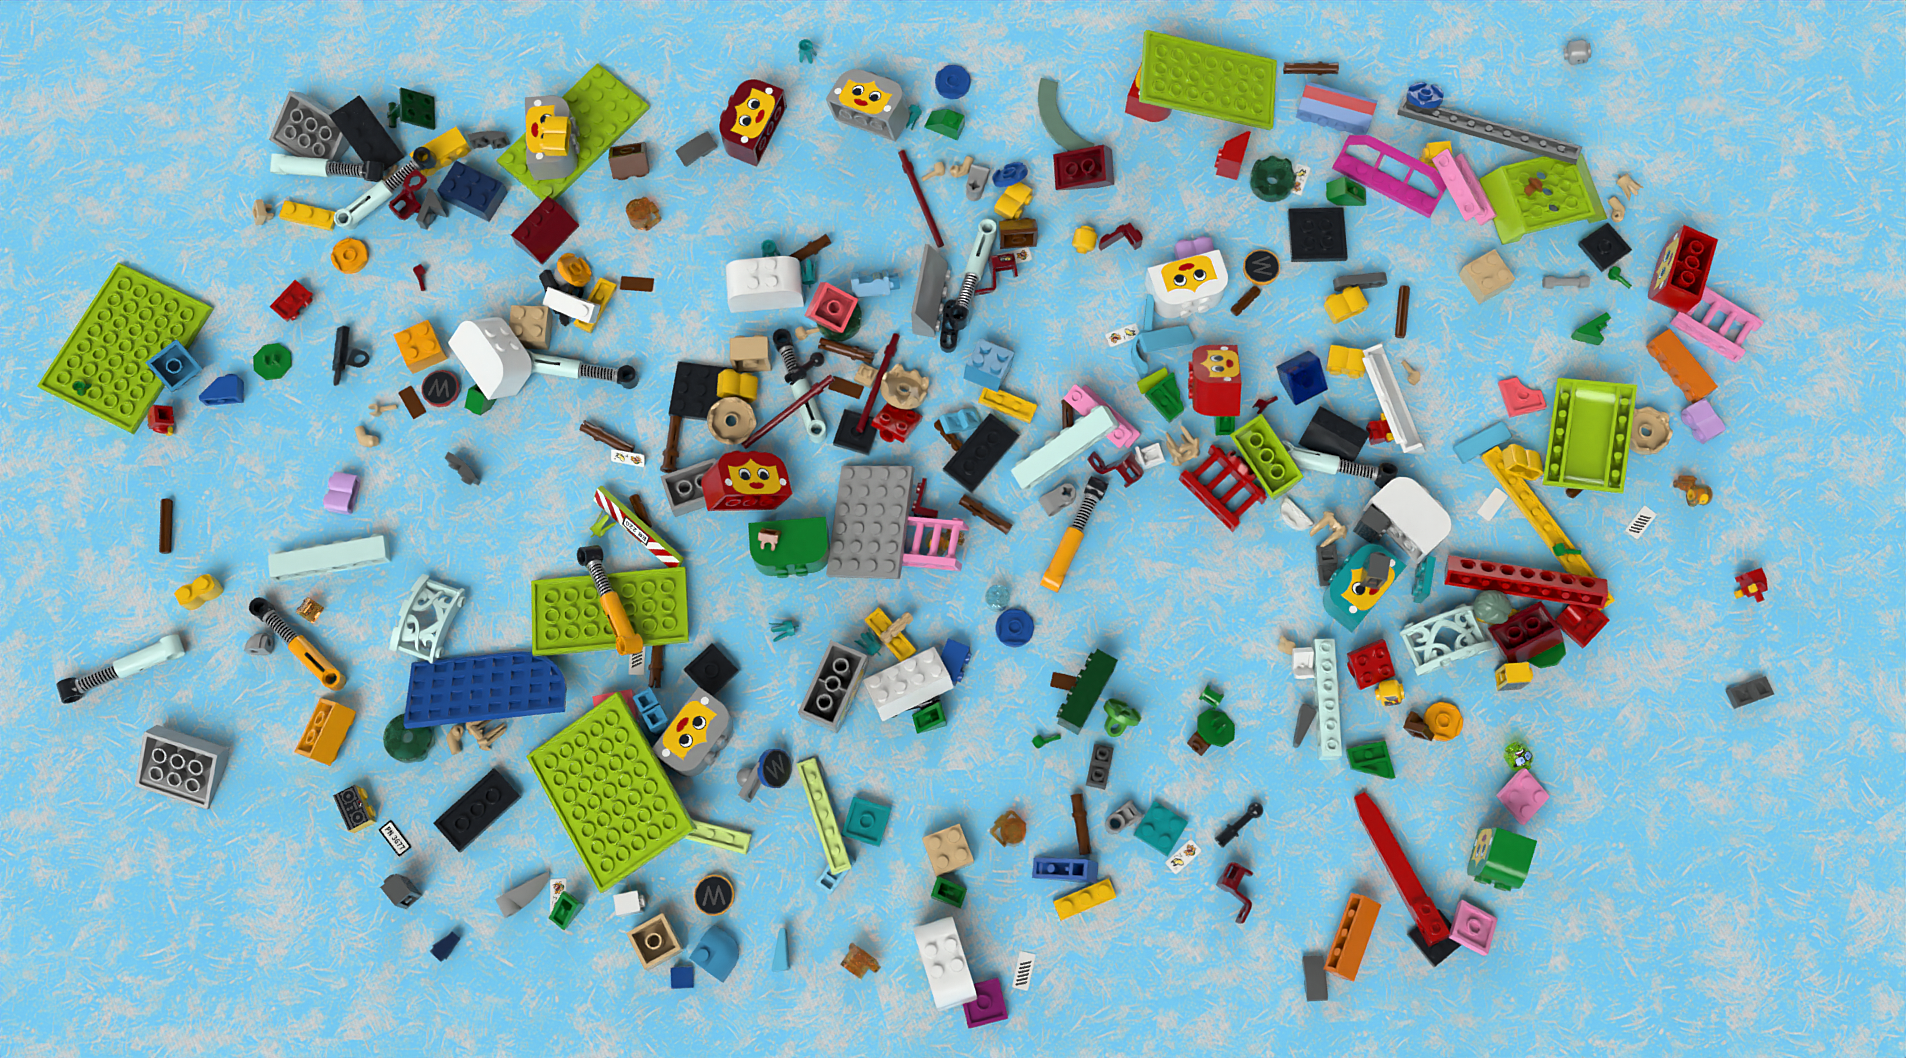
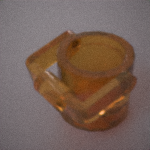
[626,197,662,231]
[990,810,1026,848]
[840,943,881,980]

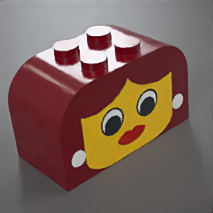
[719,79,787,167]

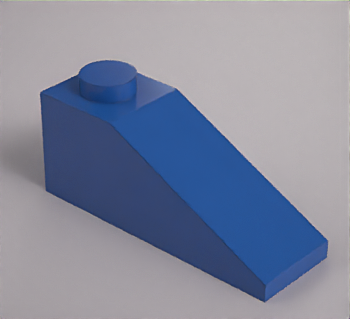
[1032,858,1098,883]

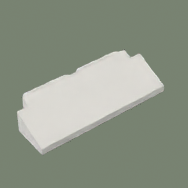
[1362,344,1425,454]

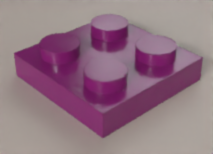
[963,978,1008,1029]

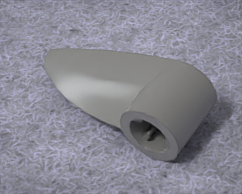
[496,871,550,918]

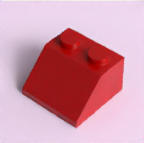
[1214,131,1251,180]

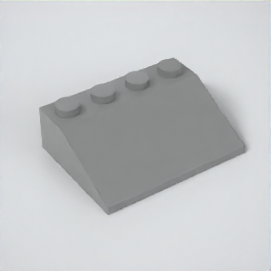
[269,91,350,162]
[911,244,951,338]
[135,725,230,809]

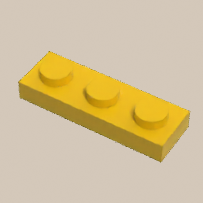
[279,200,336,232]
[573,277,617,334]
[978,387,1038,424]
[864,607,917,662]
[1053,878,1116,921]

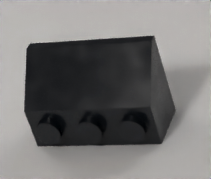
[1298,406,1370,462]

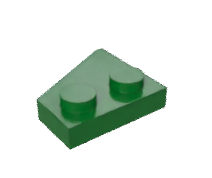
[1145,372,1184,423]
[1345,741,1396,779]

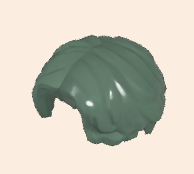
[1473,590,1512,624]

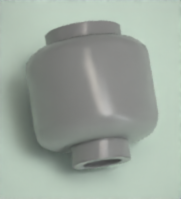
[1564,40,1591,65]

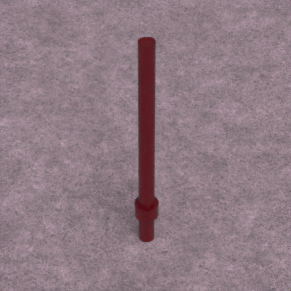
[898,150,944,248]
[856,333,900,432]
[741,374,835,449]

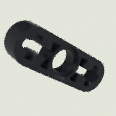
[940,299,960,353]

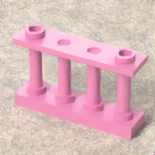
[1432,149,1498,226]
[1670,285,1764,363]
[1063,384,1141,449]
[902,515,969,571]

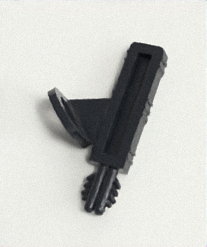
[539,270,584,327]
[332,325,369,386]

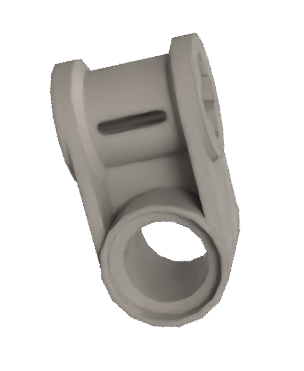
[966,164,990,201]
[1038,483,1076,517]
[1105,800,1144,834]

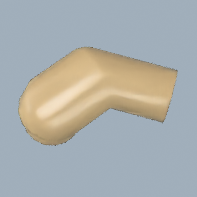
[950,156,974,178]
[1608,196,1625,222]
[354,426,379,448]
[446,725,464,755]

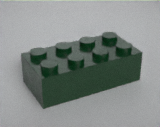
[1056,649,1118,735]

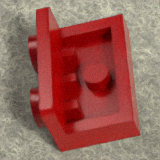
[269,280,313,322]

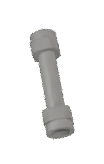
[1542,276,1590,289]

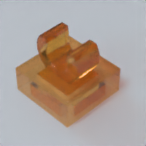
[296,597,324,624]

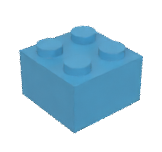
[963,338,1015,392]
[145,339,203,392]

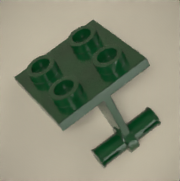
[387,87,435,130]

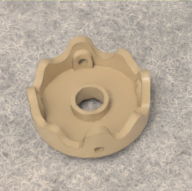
[880,364,929,409]
[707,397,756,445]
[1629,407,1673,455]

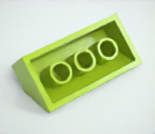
[1230,414,1304,500]

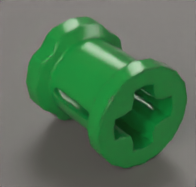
[1199,685,1225,710]

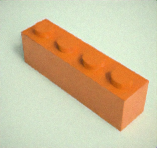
[1646,328,1718,404]
[1323,893,1381,982]

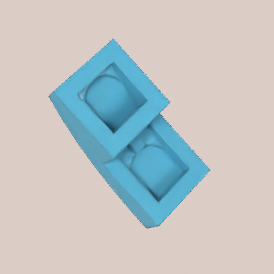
[939,408,981,434]

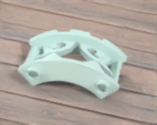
[389,574,466,664]
[1399,604,1494,676]

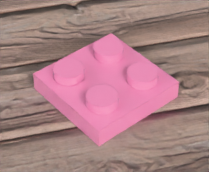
[1496,768,1550,825]
[1448,900,1498,956]

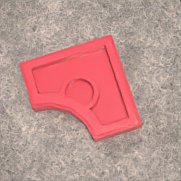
[1498,377,1547,418]

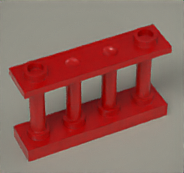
[1179,444,1267,532]

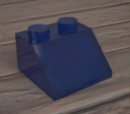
[1276,350,1328,406]

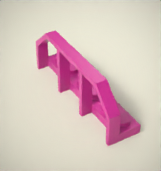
[1332,135,1447,218]

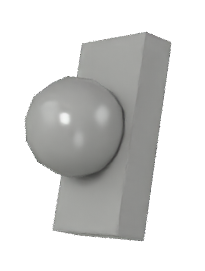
[736,760,762,803]

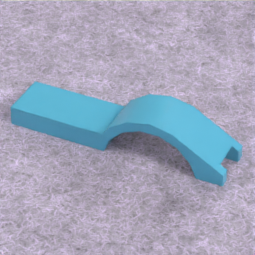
[1131,294,1154,379]

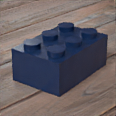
[437,160,508,222]

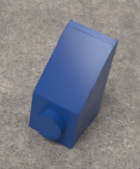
[199,374,244,406]

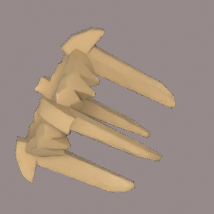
[1166,426,1200,466]
[1310,511,1347,547]
[466,720,506,751]

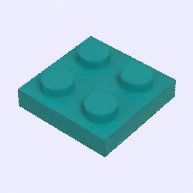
[1412,556,1436,604]
[841,797,892,847]
[1133,801,1188,857]

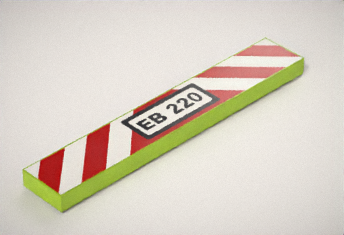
[593,485,684,568]

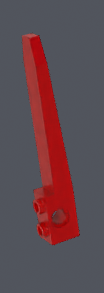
[1354,792,1450,947]

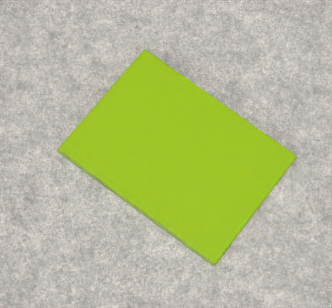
[37,262,214,434]
[526,692,697,893]

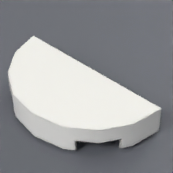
[1280,497,1314,530]

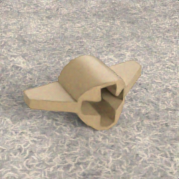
[1278,635,1296,655]

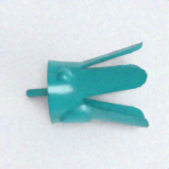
[798,39,817,64]
[906,104,922,130]
[761,239,781,258]
[799,259,817,288]
[769,620,799,642]
[854,628,882,657]

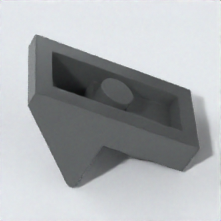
[416,188,447,230]

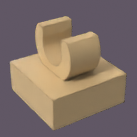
[252,199,274,225]
[854,363,879,389]

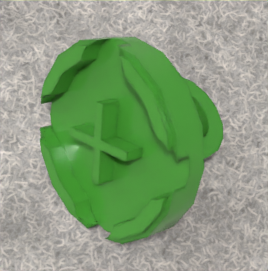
[1103,698,1142,737]

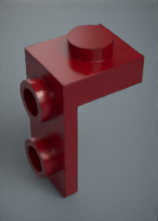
[1099,222,1143,251]
[911,478,938,519]

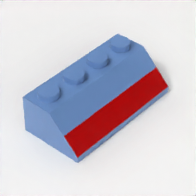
[1295,82,1378,135]

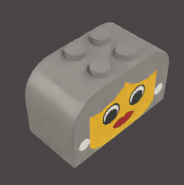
[826,69,910,142]
[525,95,580,180]
[798,640,869,733]
[652,686,733,777]

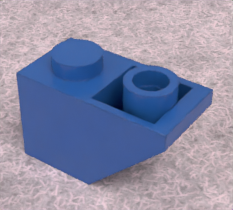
[941,638,972,686]

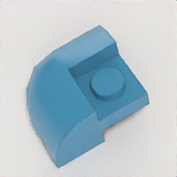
[689,925,739,983]

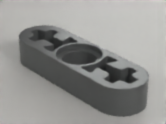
[1333,272,1388,292]

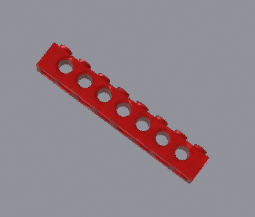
[1444,555,1608,609]

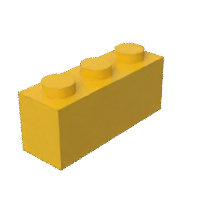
[409,127,471,177]

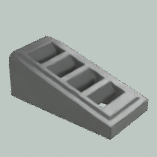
[1293,704,1317,748]

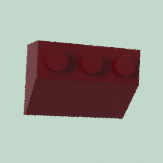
[511,196,579,265]
[1488,601,1564,664]

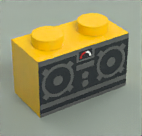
[1495,662,1533,691]
[333,785,376,833]

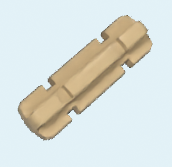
[880,612,913,644]

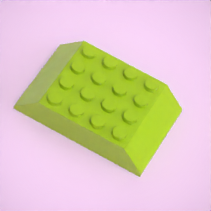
[1542,378,1637,494]

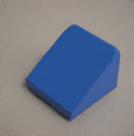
[670,967,693,989]

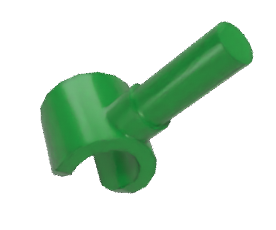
[1608,266,1632,289]
[73,381,92,396]
[1552,543,1581,557]
[1032,734,1061,749]

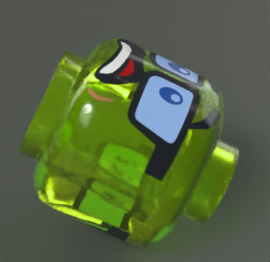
[1503,741,1534,771]

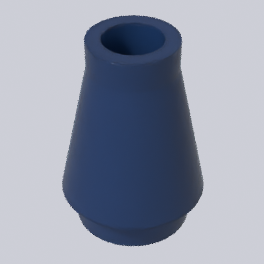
[430,932,461,962]

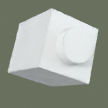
[613,891,646,917]

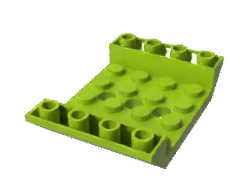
[1479,153,1607,245]

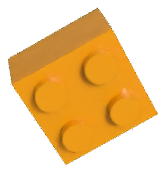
[393,320,447,374]

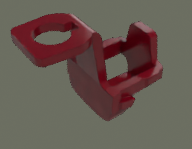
[388,169,427,221]
[974,254,1018,296]
[1087,451,1144,488]
[1216,862,1253,924]

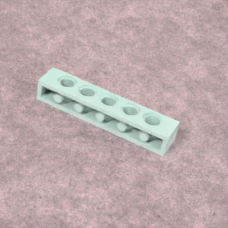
[1311,639,1342,760]

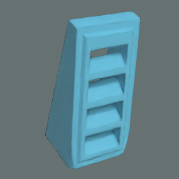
[815,854,856,895]
[772,928,790,972]

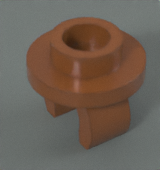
[1524,177,1543,197]

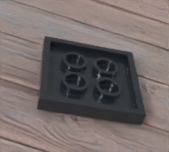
[1287,207,1348,262]
[668,361,733,421]

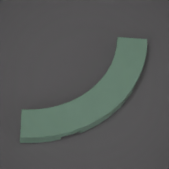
[1038,78,1095,151]

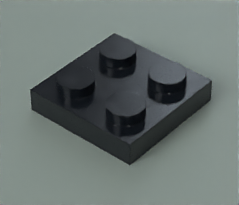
[1578,223,1632,272]
[833,409,878,456]
[683,643,739,696]
[1406,909,1462,967]

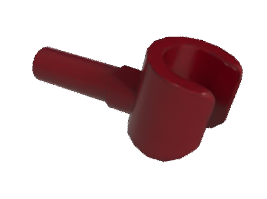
[413,264,426,291]
[1252,396,1278,414]

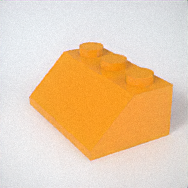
[294,698,356,766]

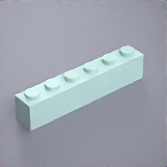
[1011,405,1120,490]
[268,534,391,582]

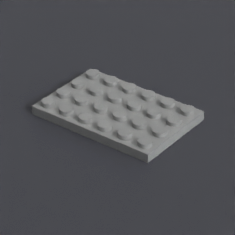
[826,466,915,579]

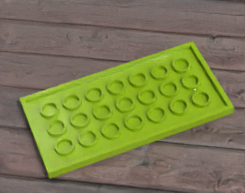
[1139,30,1277,131]
[496,63,650,201]
[531,567,689,656]

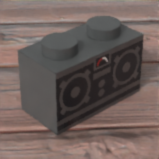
[1353,506,1390,544]
[1360,552,1391,590]
[380,874,422,909]

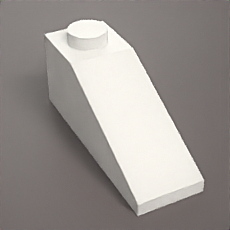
[542,287,601,323]

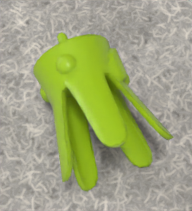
[589,510,617,538]

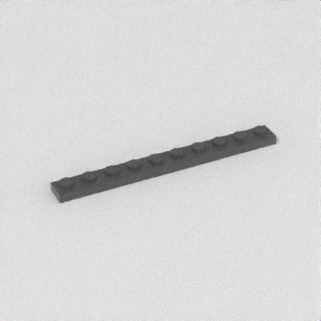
[1397,97,1582,165]

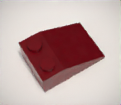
[1053,144,1114,191]

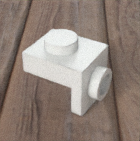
[1134,443,1166,470]
[1291,647,1315,679]

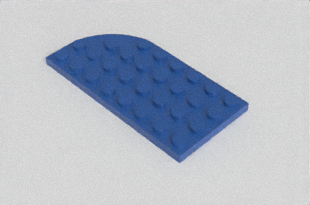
[403,651,567,729]

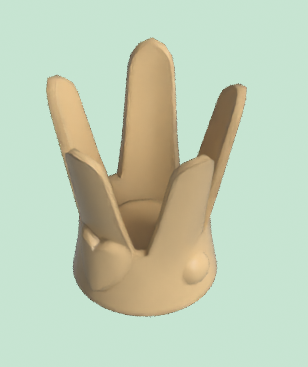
[1616,174,1644,201]

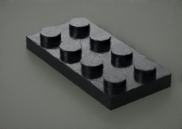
[329,95,404,171]
[943,413,1020,493]
[433,768,521,853]

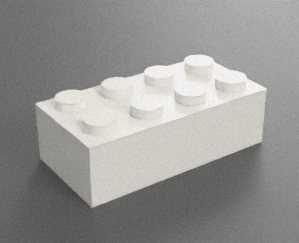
[863,647,954,722]

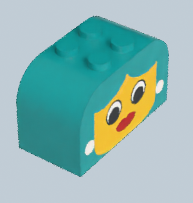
[1323,544,1407,633]

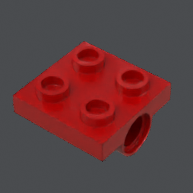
[871,402,923,443]
[1555,604,1610,649]
[1347,639,1396,690]

